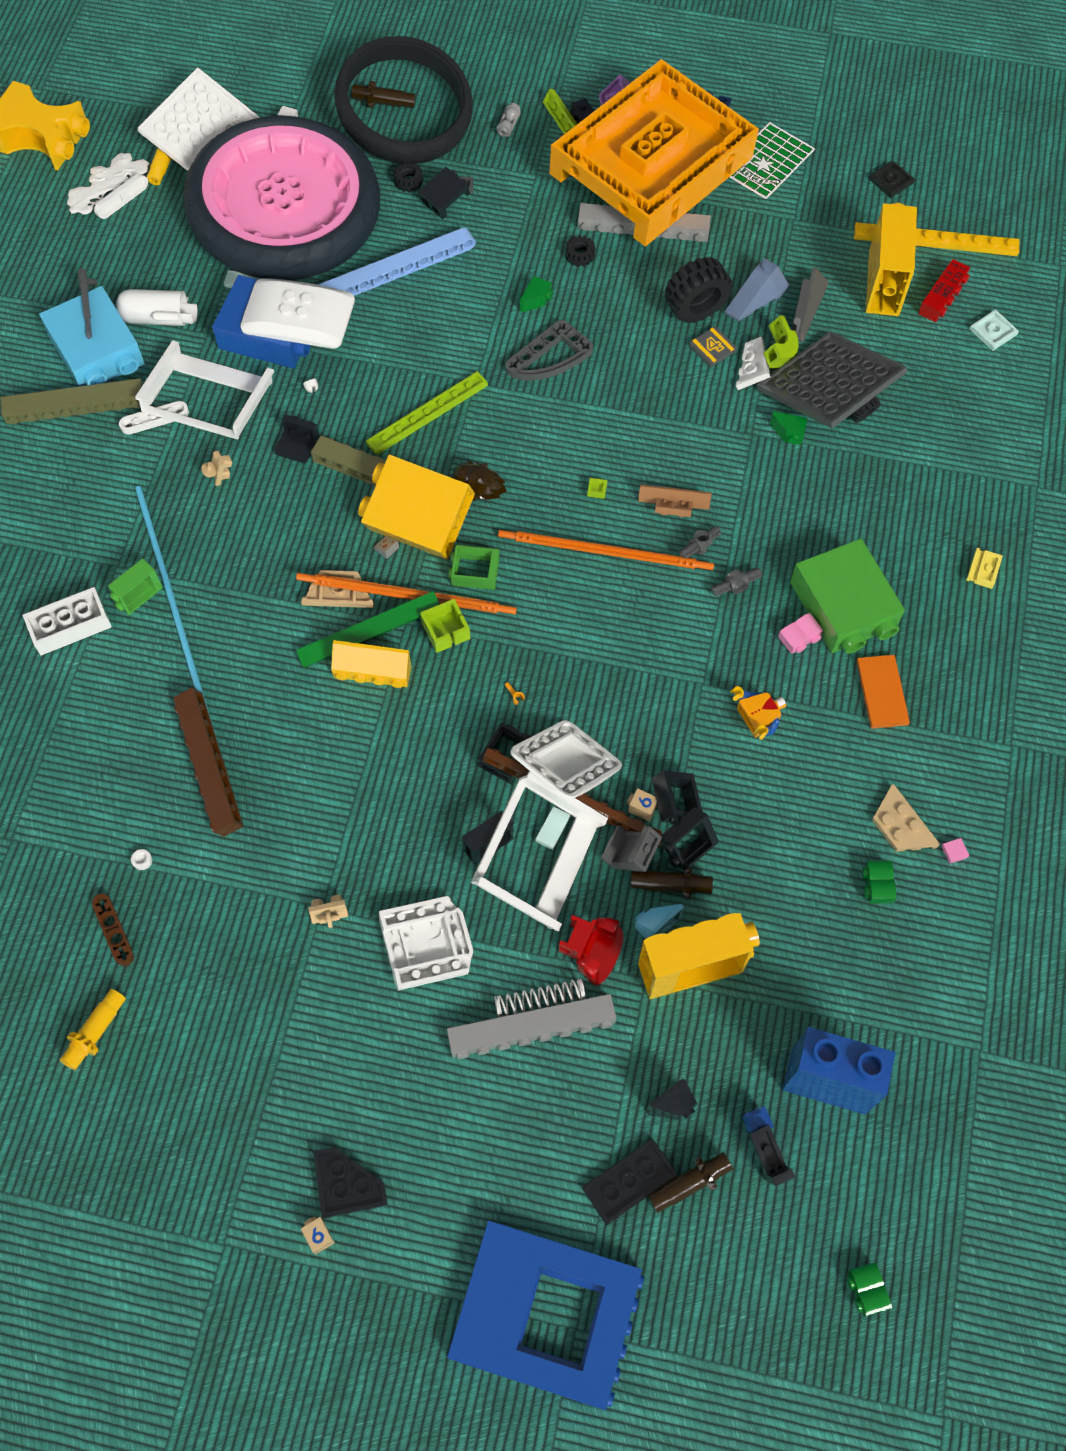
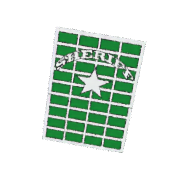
[729,122,815,199]

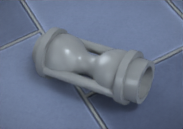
[496,103,521,137]

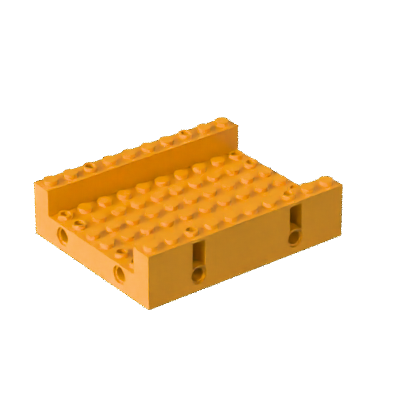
[549,59,759,247]

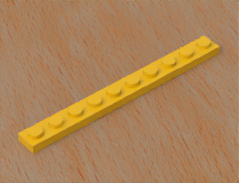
[854,222,1019,256]

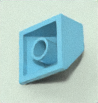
[635,904,684,939]

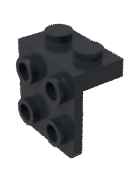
[274,415,320,463]

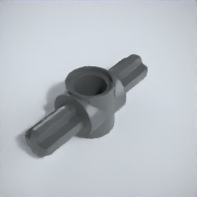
[680,526,721,559]
[711,568,763,596]

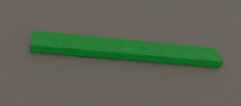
[296,591,440,668]

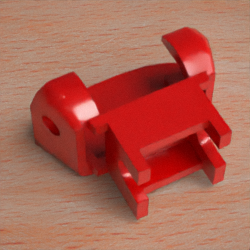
[559,915,623,986]

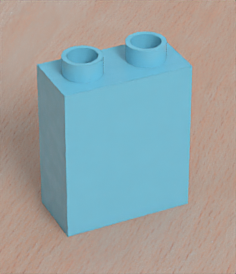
[39,286,145,387]

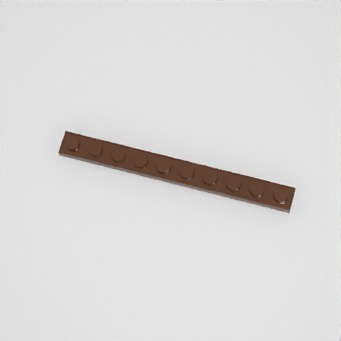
[483,748,663,848]

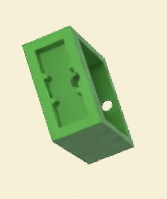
[448,545,500,590]
[108,558,162,615]

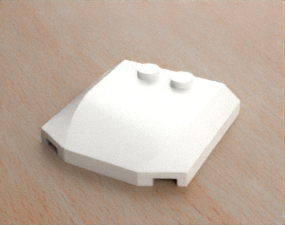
[379,896,473,991]

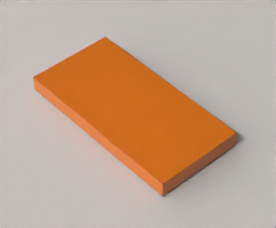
[857,655,910,729]

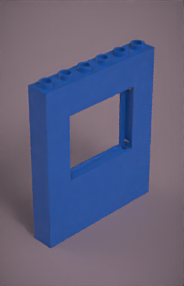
[447,1220,645,1411]

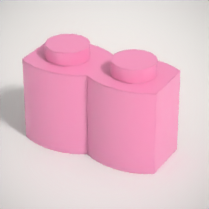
[778,613,823,654]

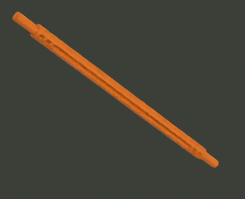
[498,530,714,570]
[296,573,517,615]

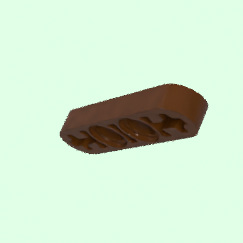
[92,894,135,967]

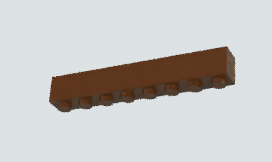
[173,687,244,837]

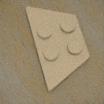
[301,570,373,608]
[872,784,940,852]

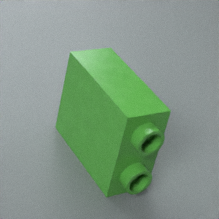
[790,538,905,654]

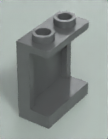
[601,825,662,872]

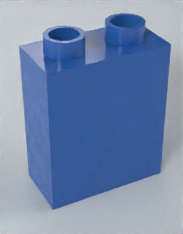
[212,275,311,369]
[782,1027,896,1115]

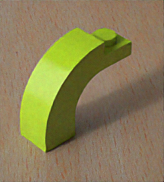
[763,316,799,368]

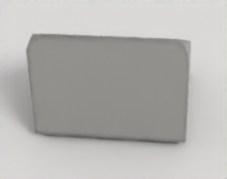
[373,536,399,559]

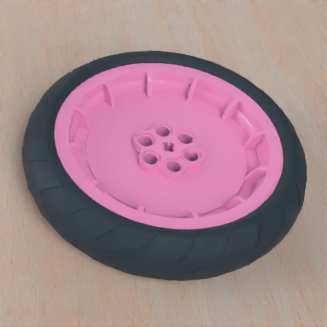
[183,115,380,280]

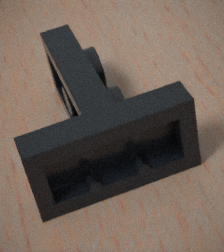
[748,1124,795,1186]

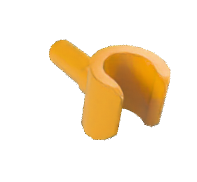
[505,682,524,705]

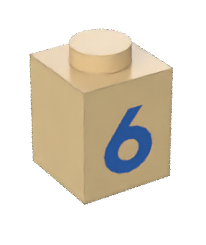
[627,788,657,821]
[301,1216,335,1255]

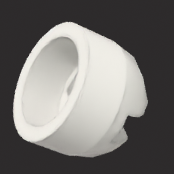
[303,379,318,393]

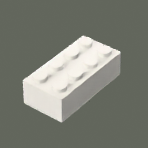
[23,587,112,655]

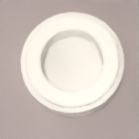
[131,849,152,870]

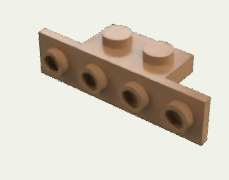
[638,484,712,517]

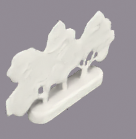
[67,153,150,219]

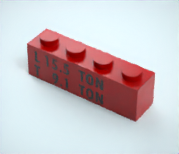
[918,259,971,323]

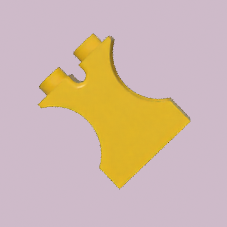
[0,81,90,171]

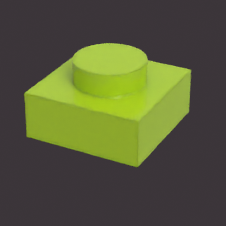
[587,478,608,499]

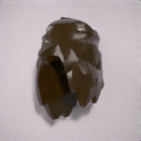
[451,461,507,501]

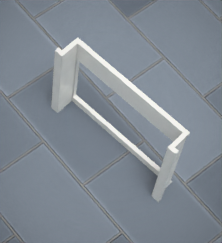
[135,341,274,440]
[471,771,608,931]

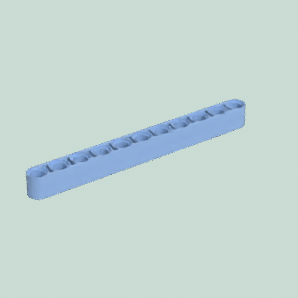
[318,228,476,295]

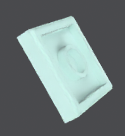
[970,310,1019,351]

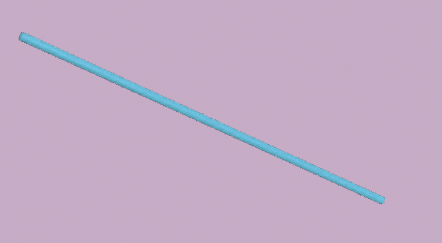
[135,486,219,745]

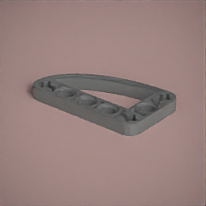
[505,320,593,381]

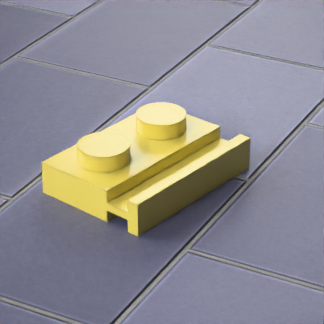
[966,548,1003,589]

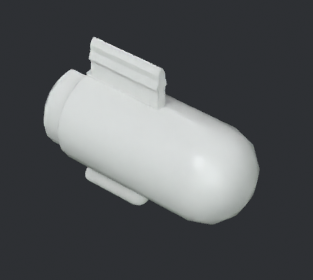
[116,289,197,326]

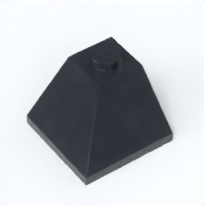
[646,1078,697,1120]

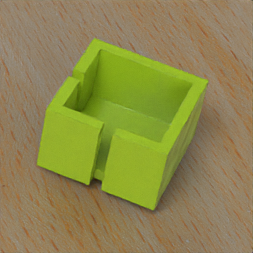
[420,599,471,653]

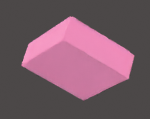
[942,838,969,864]

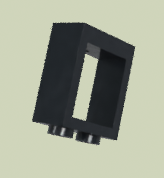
[478,723,531,785]
[652,770,702,825]
[661,807,719,871]
[462,810,514,866]

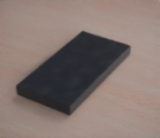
[582,1138,678,1226]

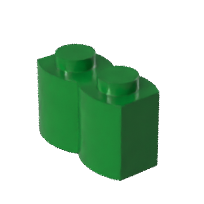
[862,861,896,904]
[846,1262,892,1317]

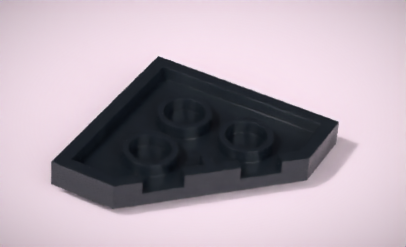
[313,1147,388,1219]

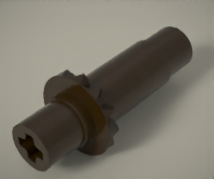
[352,81,416,108]
[631,867,713,900]
[648,1152,733,1213]

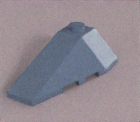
[724,258,789,322]

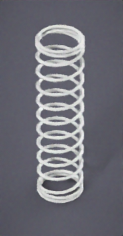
[494,978,586,1018]

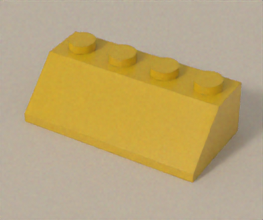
[331,640,412,688]

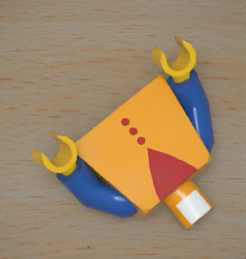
[730,686,786,740]

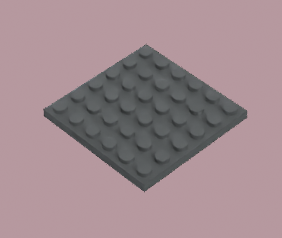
[757,331,907,429]

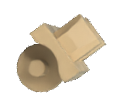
[201,451,232,486]
[308,895,348,928]

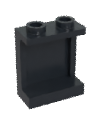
[418,167,470,220]

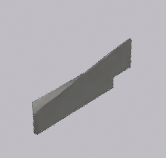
[792,267,829,342]

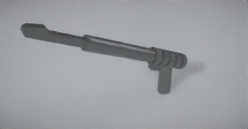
[78,269,97,339]

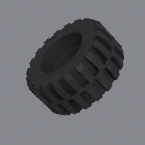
[665,257,733,323]

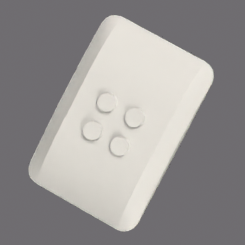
[240,278,355,348]
[510,720,622,799]

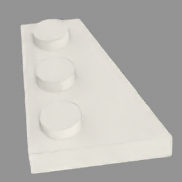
[736,337,770,390]

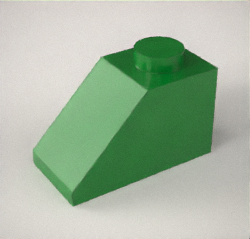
[520,276,554,312]
[770,411,807,445]

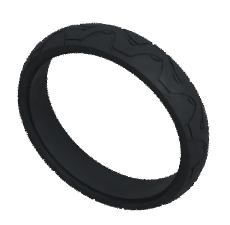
[334,36,473,164]

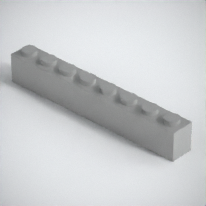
[578,203,711,242]
[447,994,616,1059]

